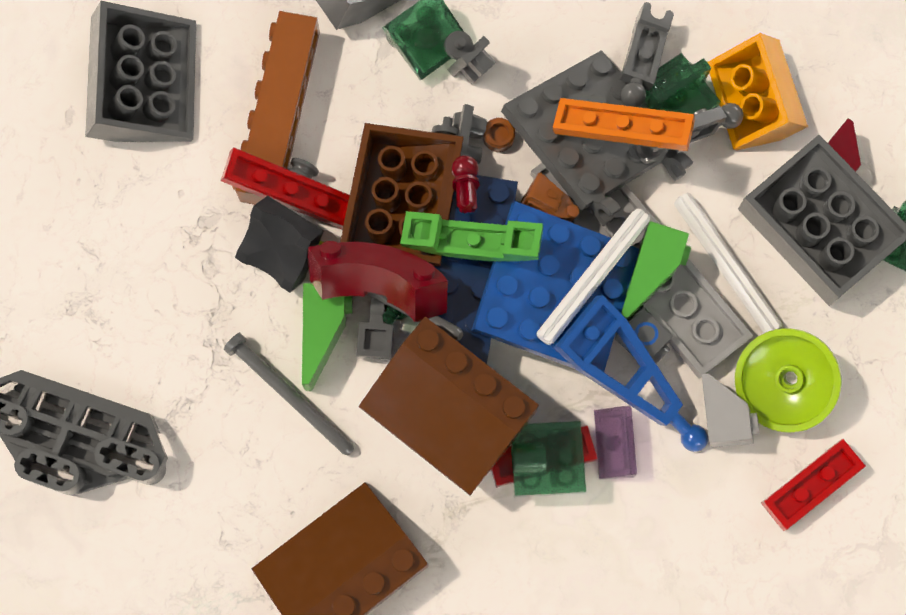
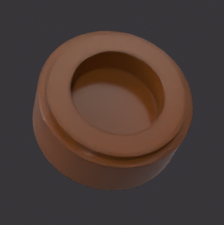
[483,118,515,152]

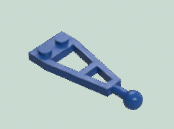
[554,295,708,452]

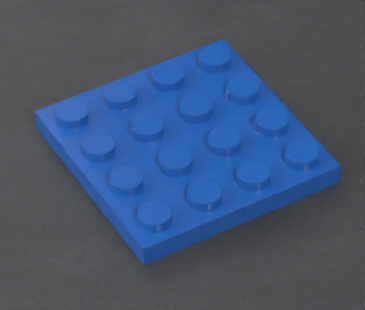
[471,201,639,372]

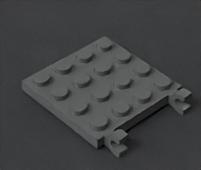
[501,50,694,226]

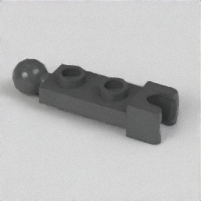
[620,2,674,107]
[633,103,744,165]

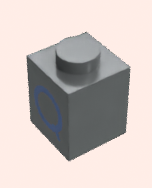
[615,308,673,364]

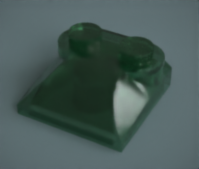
[382,0,464,81]

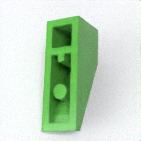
[621,221,691,321]
[302,283,353,391]

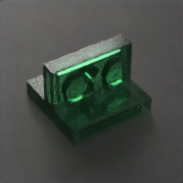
[645,53,721,114]

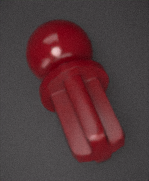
[452,155,480,214]

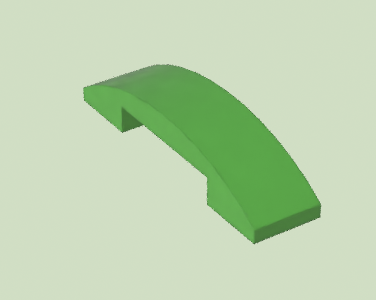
[400,211,544,262]

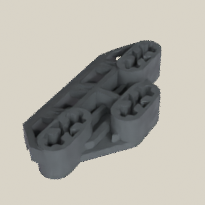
[0,370,168,496]

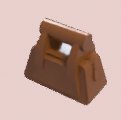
[520,173,579,223]

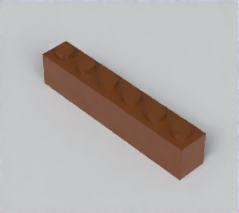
[232,11,320,205]

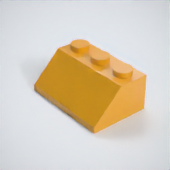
[706,33,808,150]

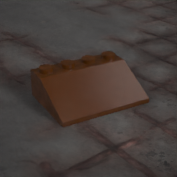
[340,123,464,266]
[358,317,539,496]
[251,482,429,615]

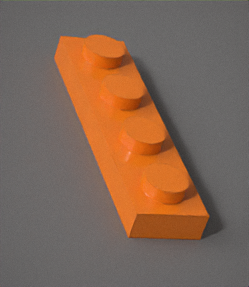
[553,98,695,151]

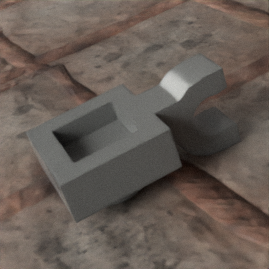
[356,298,394,360]

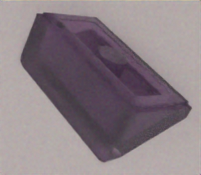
[594,406,637,479]

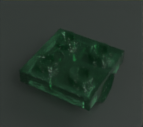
[511,421,586,497]

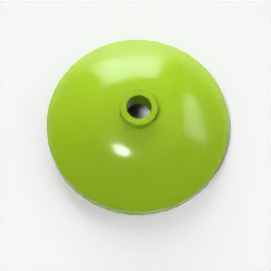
[735,328,842,432]

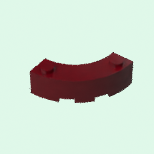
[308,241,448,322]

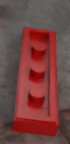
[220,147,350,230]

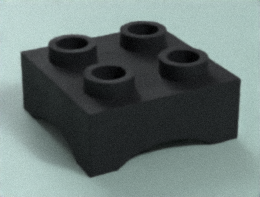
[235,195,324,293]

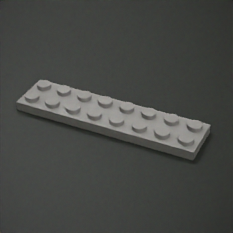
[531,163,753,379]

